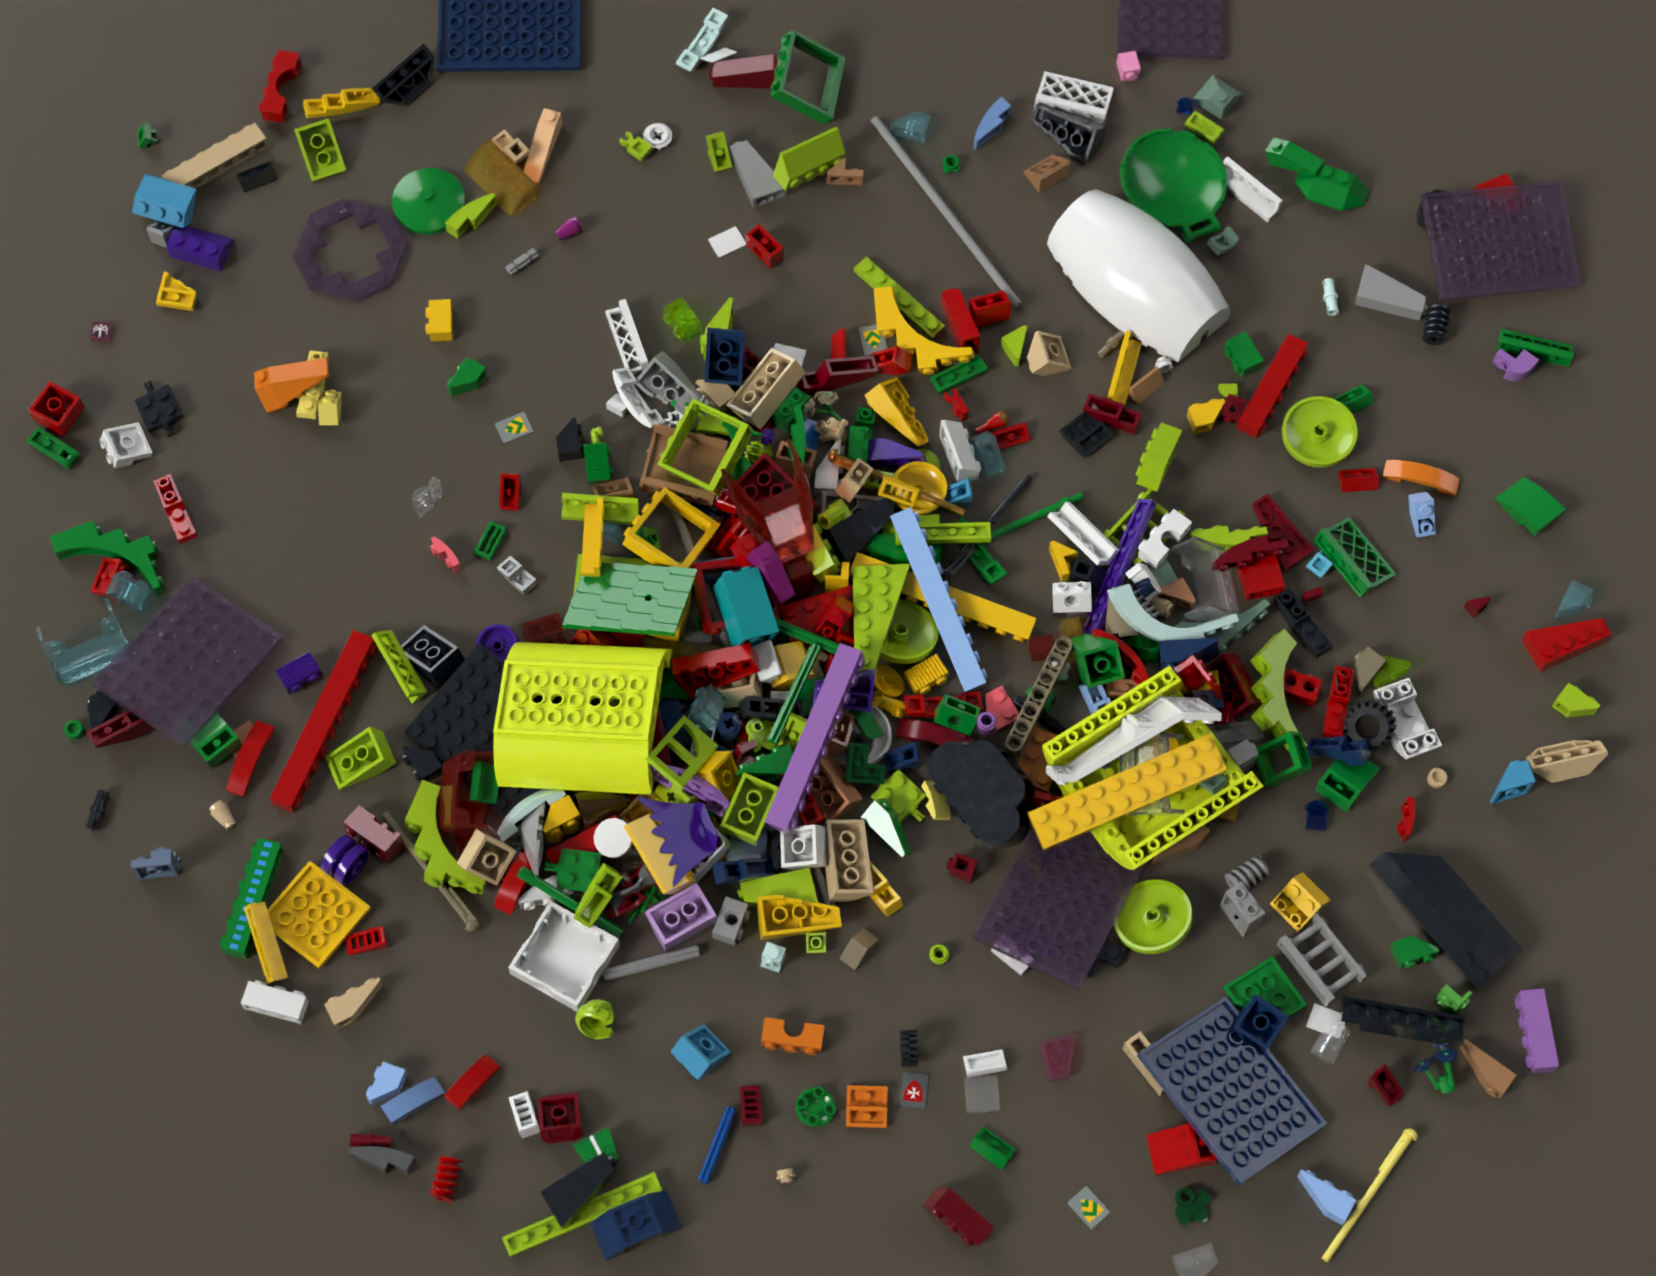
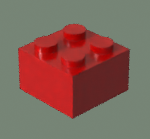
[28,381,85,437]

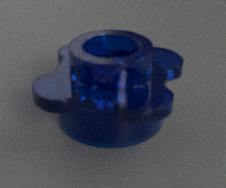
[1176,97,1195,114]

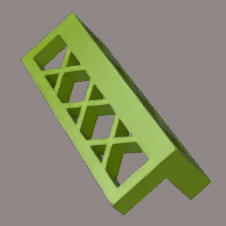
[561,493,639,525]
[371,630,427,704]

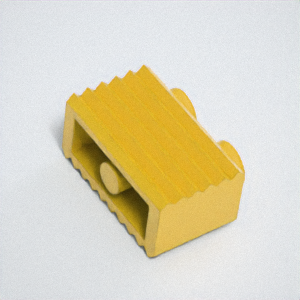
[904,654,949,695]

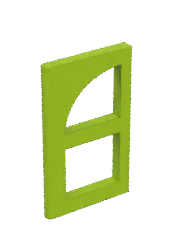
[645,715,718,790]

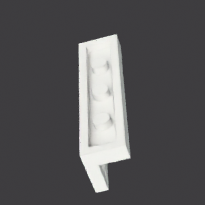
[1223,156,1282,222]
[605,299,648,374]
[1047,502,1119,565]

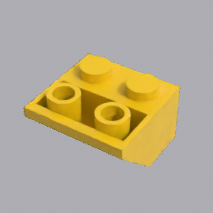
[543,795,582,845]
[1270,872,1331,932]

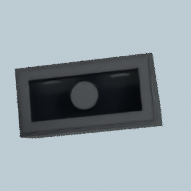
[236,161,278,193]

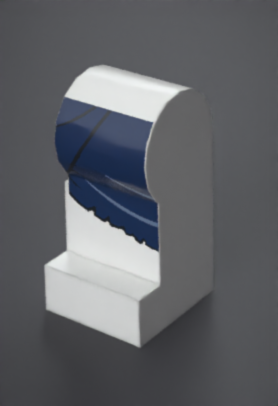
[1125,563,1161,601]

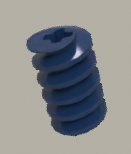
[715,712,741,746]

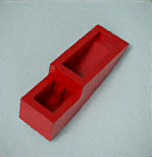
[444,1054,501,1112]

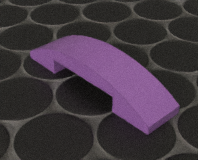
[653,765,730,817]

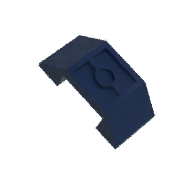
[590,1190,682,1261]

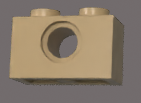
[834,458,873,502]

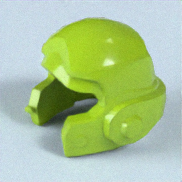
[575,999,614,1040]

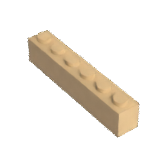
[161,123,269,189]

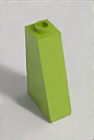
[737,867,818,908]

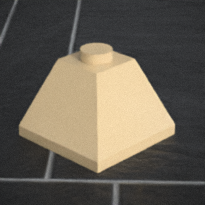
[1027,331,1071,376]

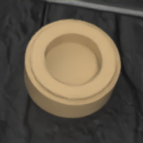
[1427,768,1448,788]

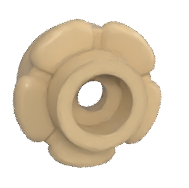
[776,1168,796,1184]

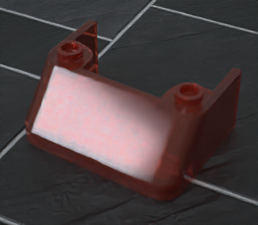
[437,751,496,836]

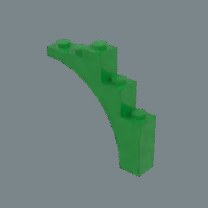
[49,520,164,597]

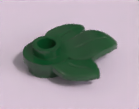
[1175,1187,1212,1226]

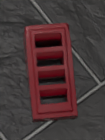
[740,1085,763,1127]

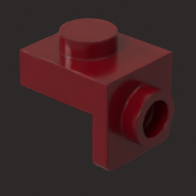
[732,740,758,767]

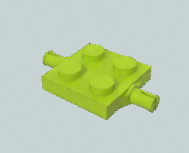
[871,769,926,823]

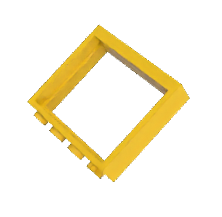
[622,487,721,568]

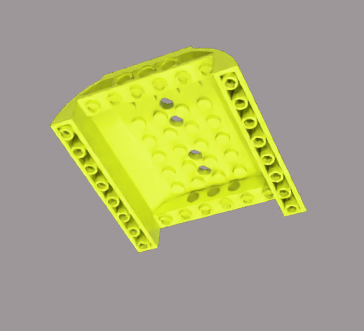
[493,642,672,795]
[1042,666,1264,870]

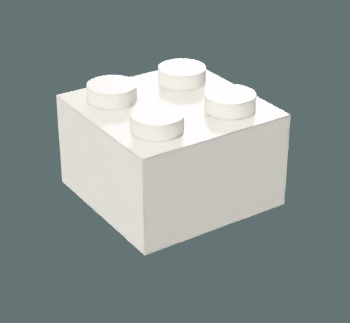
[780,824,827,870]

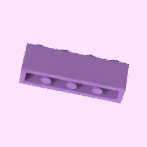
[1515,988,1559,1074]

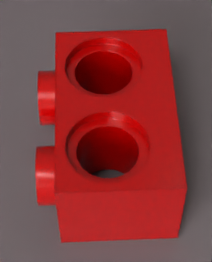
[1284,669,1322,707]

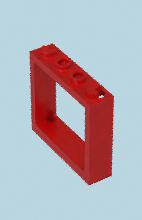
[691,558,781,636]

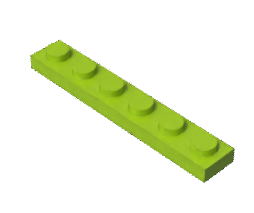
[854,257,945,340]

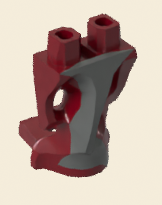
[605,861,659,920]

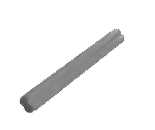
[603,945,700,981]

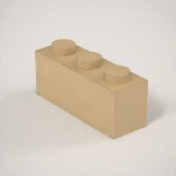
[1122,1031,1165,1096]

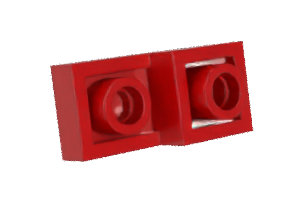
[1397,797,1415,841]

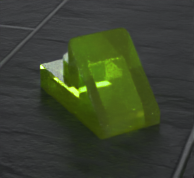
[1373,656,1412,689]

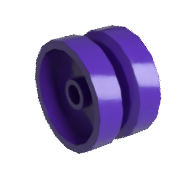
[476,624,520,663]
[320,835,370,886]

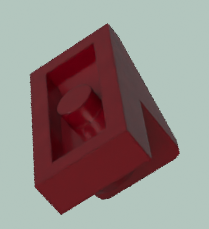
[1368,1063,1405,1107]

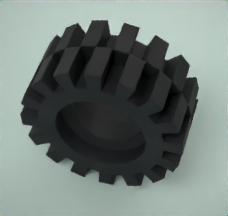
[900,1030,918,1067]

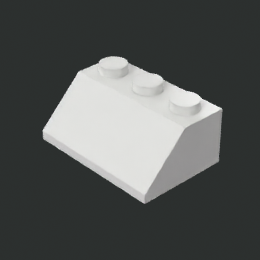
[939,420,982,483]

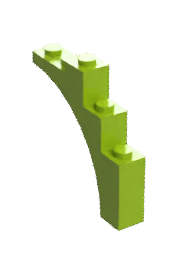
[1250,629,1308,752]
[404,780,486,894]

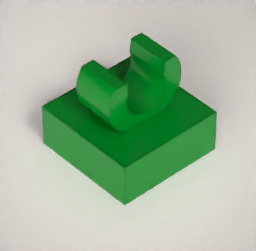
[137,123,158,148]

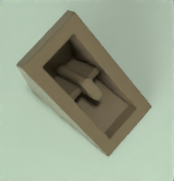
[839,928,879,971]

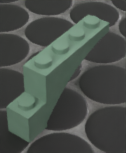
[1175,599,1270,656]

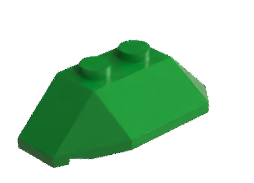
[1295,164,1369,212]

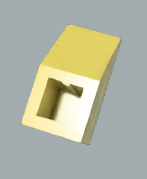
[318,390,342,425]

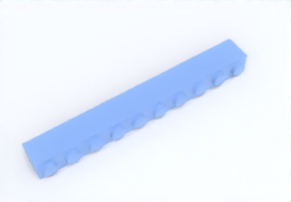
[890,507,989,692]

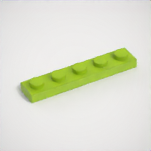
[895,522,991,545]

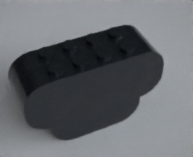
[927,740,1035,848]

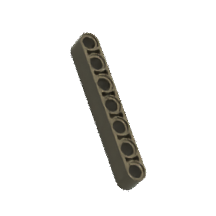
[1005,636,1072,757]

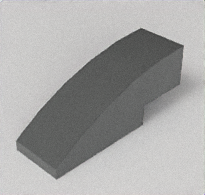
[348,1147,416,1175]

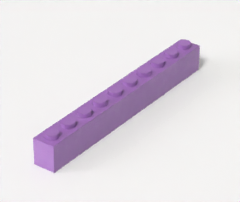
[765,643,865,835]

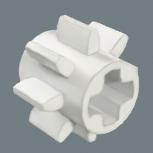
[664,410,683,429]

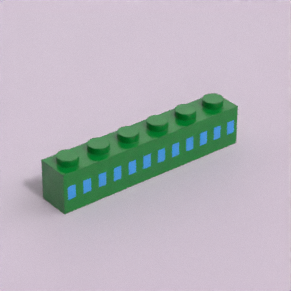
[220,838,284,959]

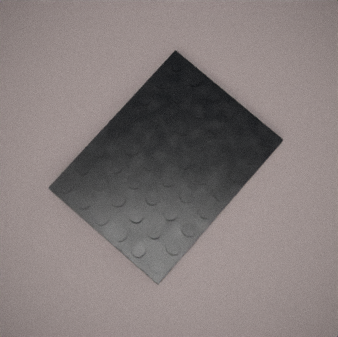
[404,643,543,826]

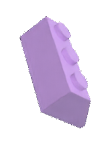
[645,883,717,952]

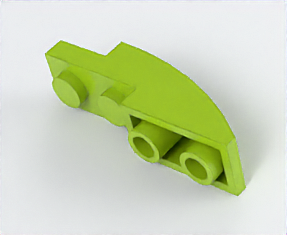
[1189,525,1268,552]

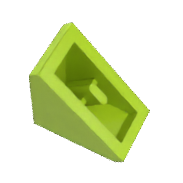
[1001,325,1027,366]

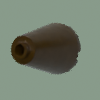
[574,792,631,831]

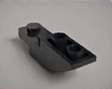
[1273,588,1333,658]

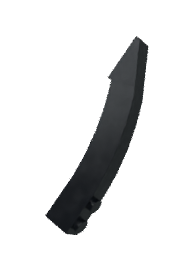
[1370,852,1523,989]

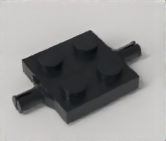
[134,381,184,437]

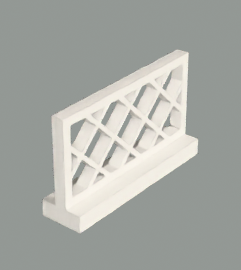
[1034,71,1114,126]

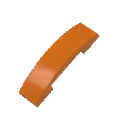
[1382,460,1460,496]

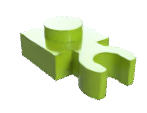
[619,132,653,162]

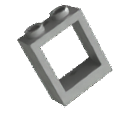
[1220,881,1265,937]

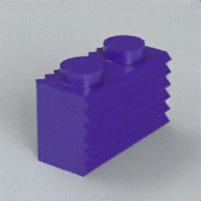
[275,651,322,694]

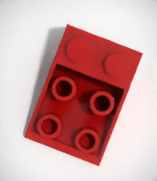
[1146,1123,1217,1175]

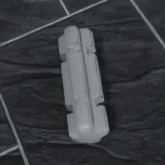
[505,248,539,275]

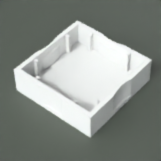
[508,901,620,1011]

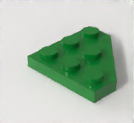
[1223,956,1307,1017]

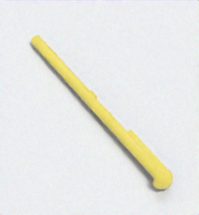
[1322,1128,1418,1262]

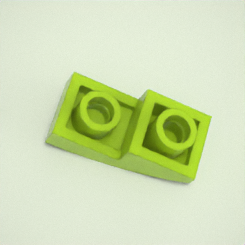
[696,413,737,436]
[806,930,826,953]

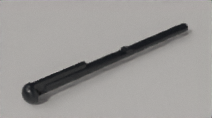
[940,474,1032,581]

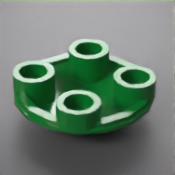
[796,1086,836,1127]

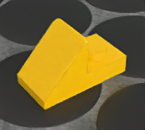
[1049,541,1078,582]

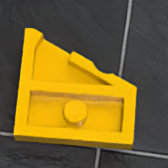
[156,272,197,311]

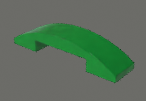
[955,517,1007,585]

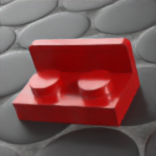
[90,558,132,601]

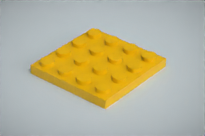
[268,861,371,970]

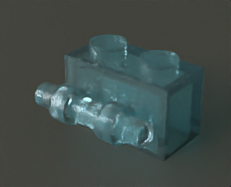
[686,684,726,731]

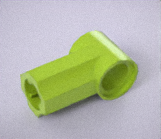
[817,498,852,530]

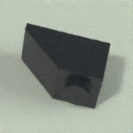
[87,690,120,729]

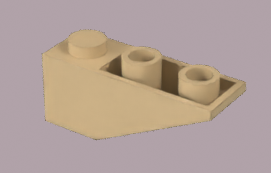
[324,978,383,1030]

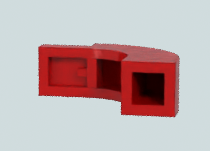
[494,851,545,915]

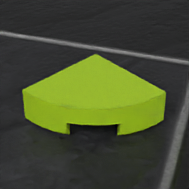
[1218,384,1238,399]

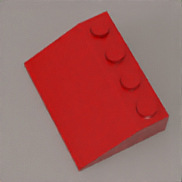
[779,585,854,653]

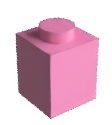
[1116,51,1141,81]

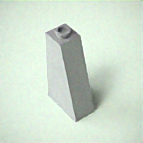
[730,140,787,208]
[1355,265,1428,321]

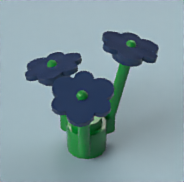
[1413,1041,1458,1094]

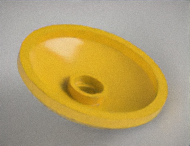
[892,461,947,515]

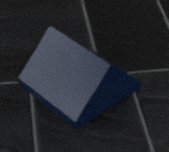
[1233,994,1289,1050]

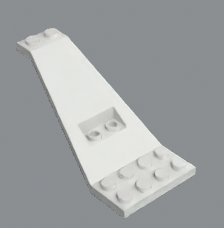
[1046,696,1222,785]

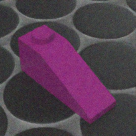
[747,541,795,605]

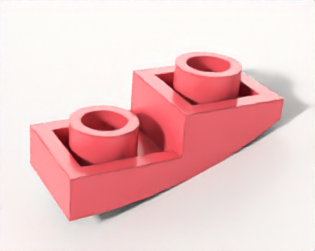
[430,536,461,574]

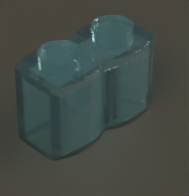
[106,571,152,611]

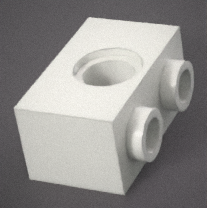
[1053,581,1092,613]

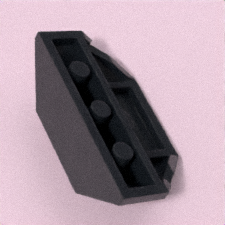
[371,43,435,106]

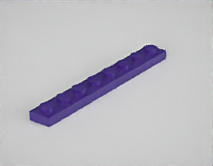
[1081,499,1157,635]

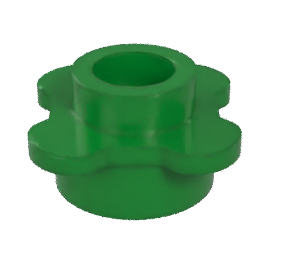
[942,155,961,173]

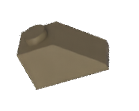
[1353,646,1386,694]

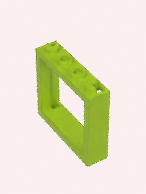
[657,398,754,496]

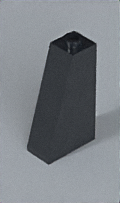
[824,498,895,563]
[540,1152,617,1229]

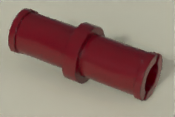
[350,1133,392,1148]

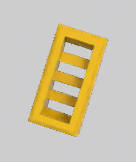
[878,474,920,507]

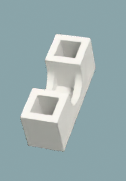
[1138,509,1192,570]

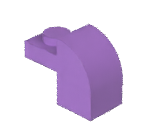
[1493,349,1539,382]

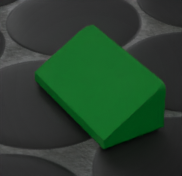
[1333,385,1374,414]
[848,710,884,740]
[970,1126,1016,1170]

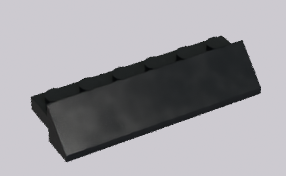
[1340,996,1465,1044]

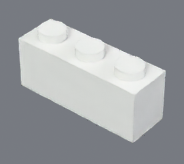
[241,980,309,1024]

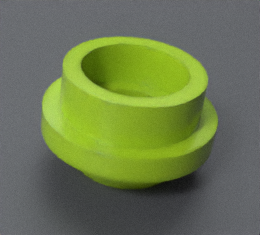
[929,944,949,964]

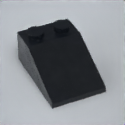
[401,625,465,687]

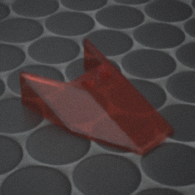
[721,439,814,564]

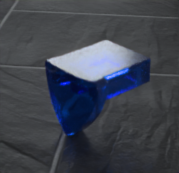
[1305,799,1329,831]

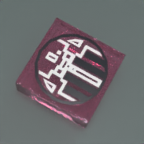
[90,322,112,342]

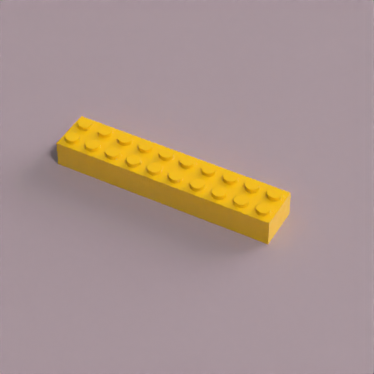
[1028,733,1227,851]

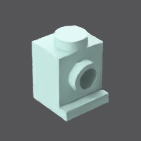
[760,942,786,973]

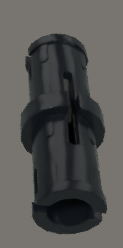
[85,790,110,831]

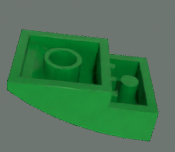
[1495,477,1566,537]

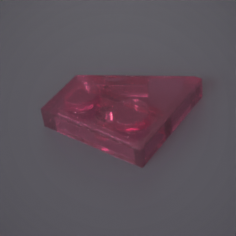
[1038,1033,1077,1083]

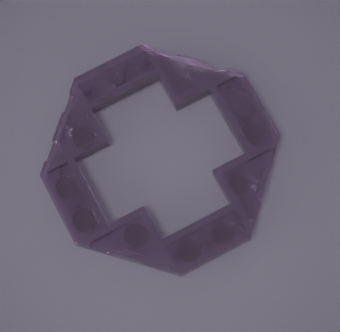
[293,199,409,302]

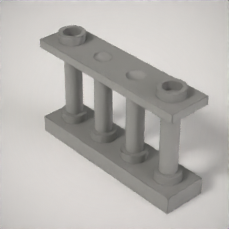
[1277,913,1366,1007]

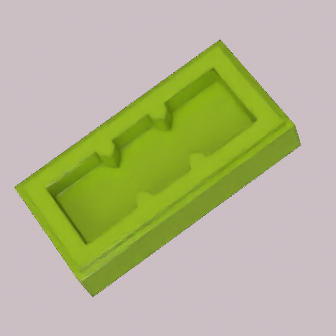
[1184,111,1224,145]

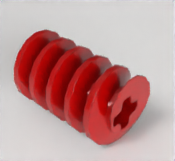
[430,1156,464,1203]

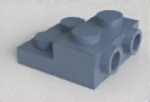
[131,847,181,880]

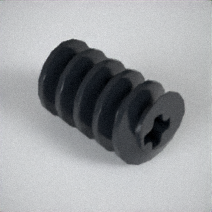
[1422,304,1451,345]

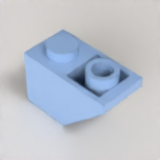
[1409,492,1436,538]
[366,1062,408,1105]

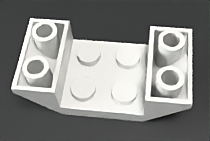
[1373,678,1442,760]

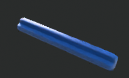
[698,1106,736,1184]

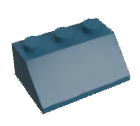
[132,174,197,228]

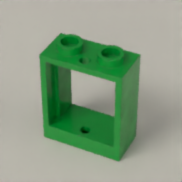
[1256,731,1313,787]

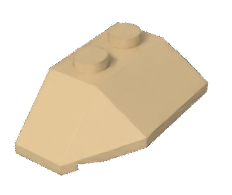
[1526,740,1608,783]

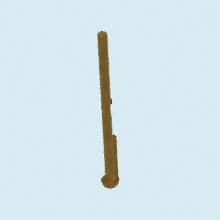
[828,449,966,517]

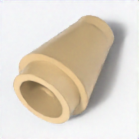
[1145,596,1175,618]
[209,800,236,830]

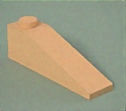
[522,108,562,184]

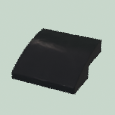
[1059,412,1114,458]

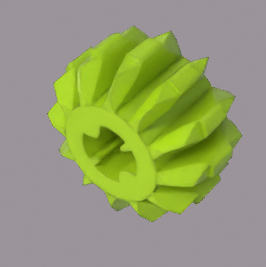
[743,441,774,464]

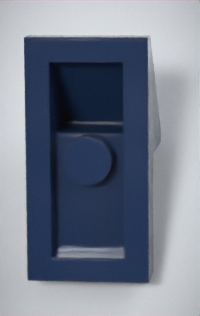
[884,742,920,773]

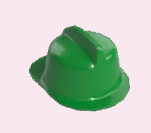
[1122,635,1160,664]

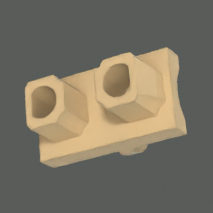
[815,417,849,443]

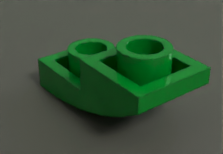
[855,407,876,440]

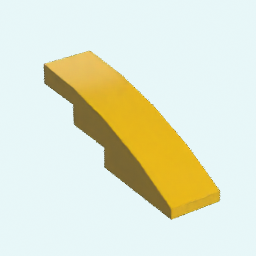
[303,88,380,118]

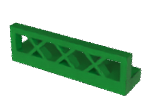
[1496,329,1574,367]

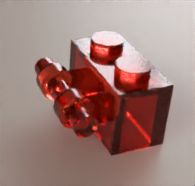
[520,612,567,644]

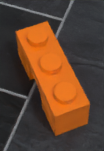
[761,1017,825,1056]

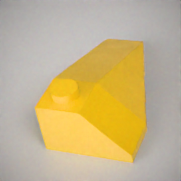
[864,377,929,447]
[757,895,842,940]

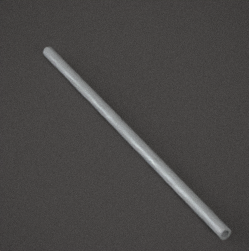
[871,116,1022,308]

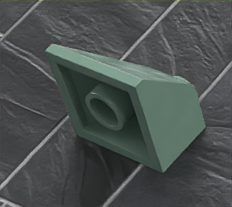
[1192,75,1242,120]

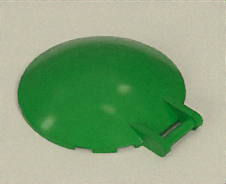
[1120,128,1227,243]

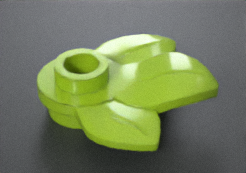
[746,718,777,752]

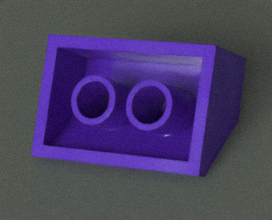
[166,226,234,272]

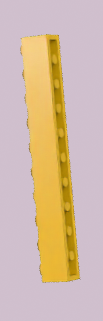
[849,552,1037,643]

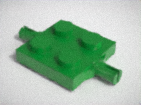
[545,848,601,892]

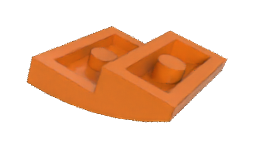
[846,1085,888,1128]

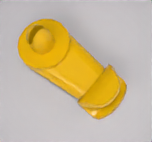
[872,690,906,718]

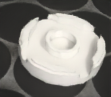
[594,818,633,858]

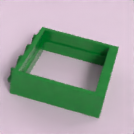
[770,30,846,124]

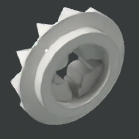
[643,123,672,150]

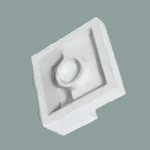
[100,422,152,468]

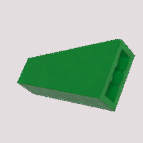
[867,534,945,569]

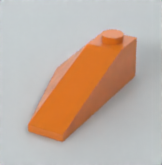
[254,358,329,413]

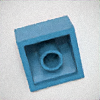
[1490,760,1536,805]
[670,1024,731,1080]

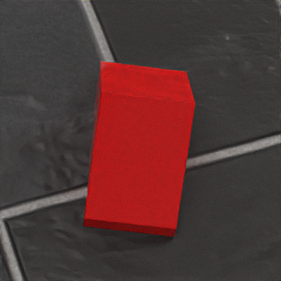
[499,473,522,511]

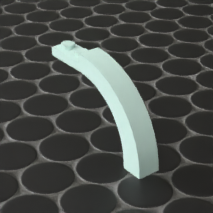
[1107,584,1239,642]

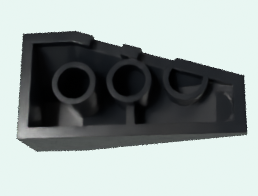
[1031,104,1107,163]

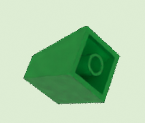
[1070,634,1125,689]

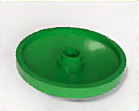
[392,168,465,235]

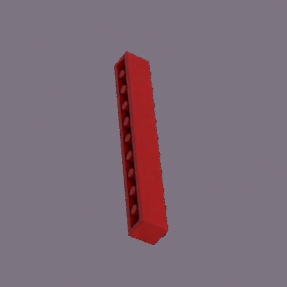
[270,630,377,813]

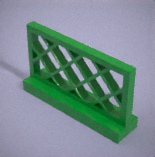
[1313,517,1396,598]

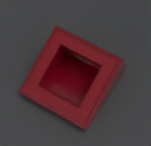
[1464,597,1490,617]
[1212,703,1235,725]

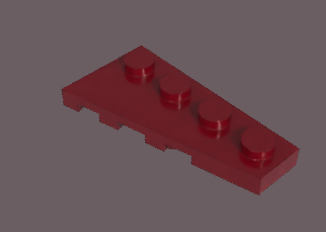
[1252,493,1315,573]

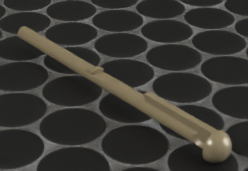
[382,811,479,932]

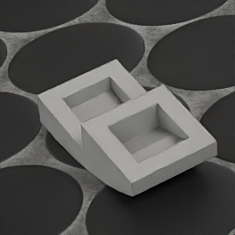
[497,556,538,596]

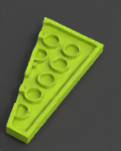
[853,564,910,672]

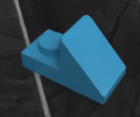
[940,478,973,510]

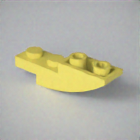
[296,351,328,419]

